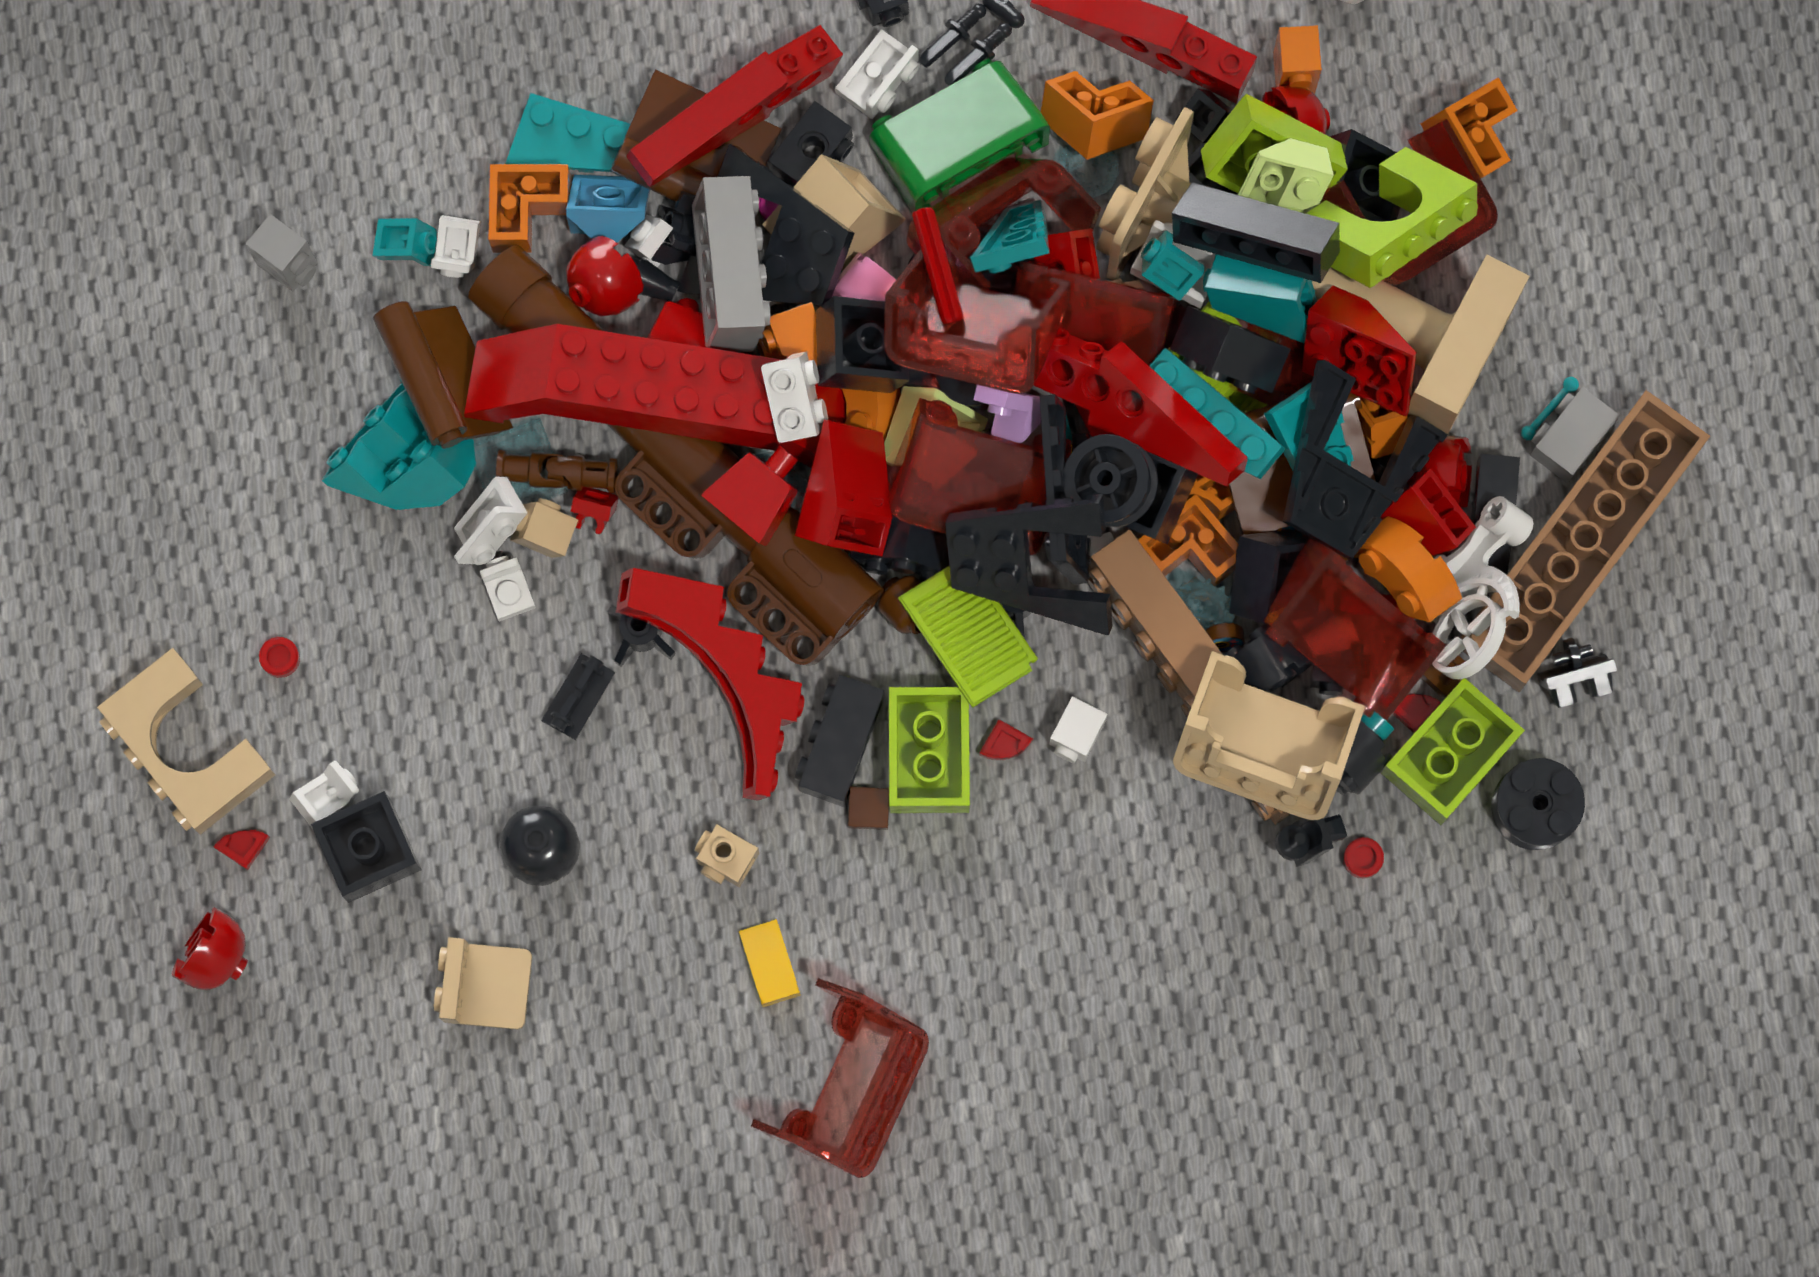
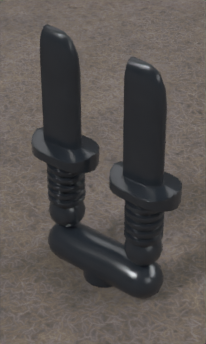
[919,0,1025,86]

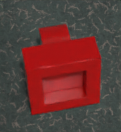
[570,487,619,535]

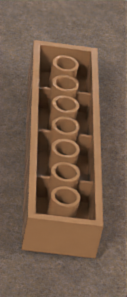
[1460,390,1710,693]
[1088,529,1291,825]

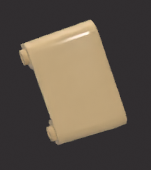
[1173,651,1365,820]

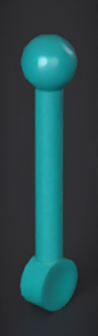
[1520,377,1579,441]

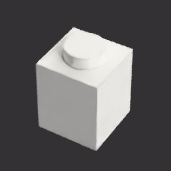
[1050,696,1108,763]

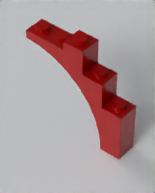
[616,568,805,801]

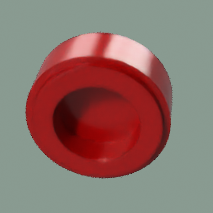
[259,637,300,678]
[1343,837,1384,879]

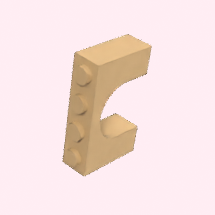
[97,648,275,835]

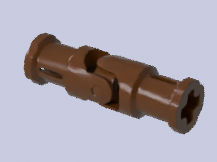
[496,449,618,493]

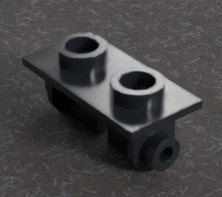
[541,653,615,741]

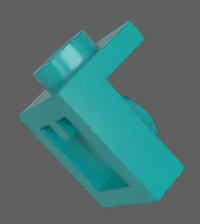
[372,218,438,266]
[1141,230,1204,301]

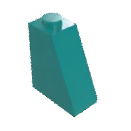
[1203,254,1318,343]

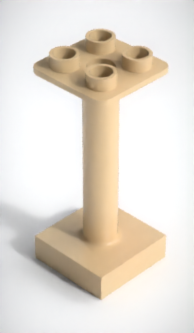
[1096,107,1530,436]

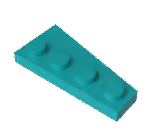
[970,199,1050,273]

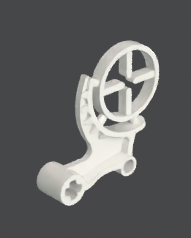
[1429,496,1534,679]

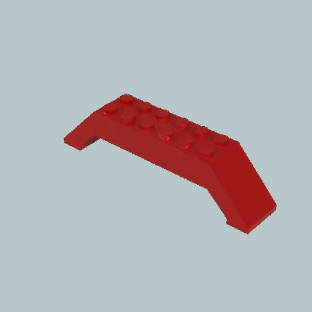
[464,324,846,468]

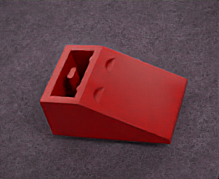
[1302,285,1417,417]
[795,419,892,557]

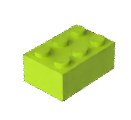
[1201,94,1348,203]
[1381,678,1525,825]
[889,687,970,813]

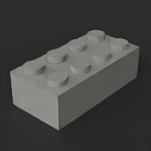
[692,176,770,353]

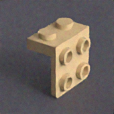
[434,937,532,1030]

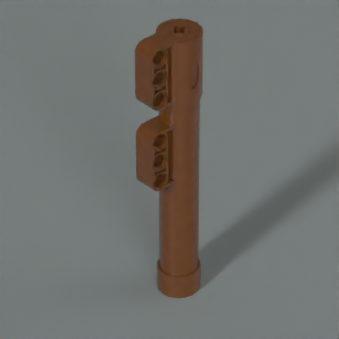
[468,245,884,666]

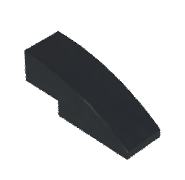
[1471,453,1520,575]

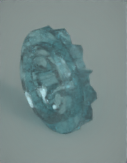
[1057,145,1119,200]
[1177,577,1235,630]

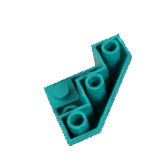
[322,378,476,510]

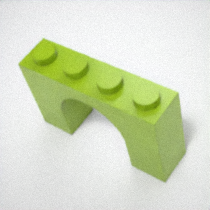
[1305,147,1478,288]

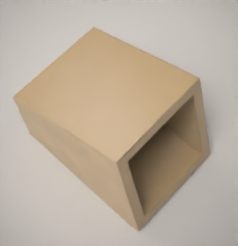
[762,154,906,271]

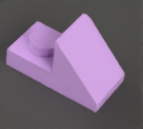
[974,384,1041,443]

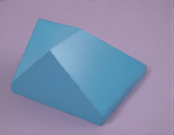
[566,175,650,242]

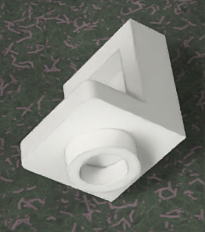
[431,215,481,278]
[625,215,673,267]
[289,761,359,829]

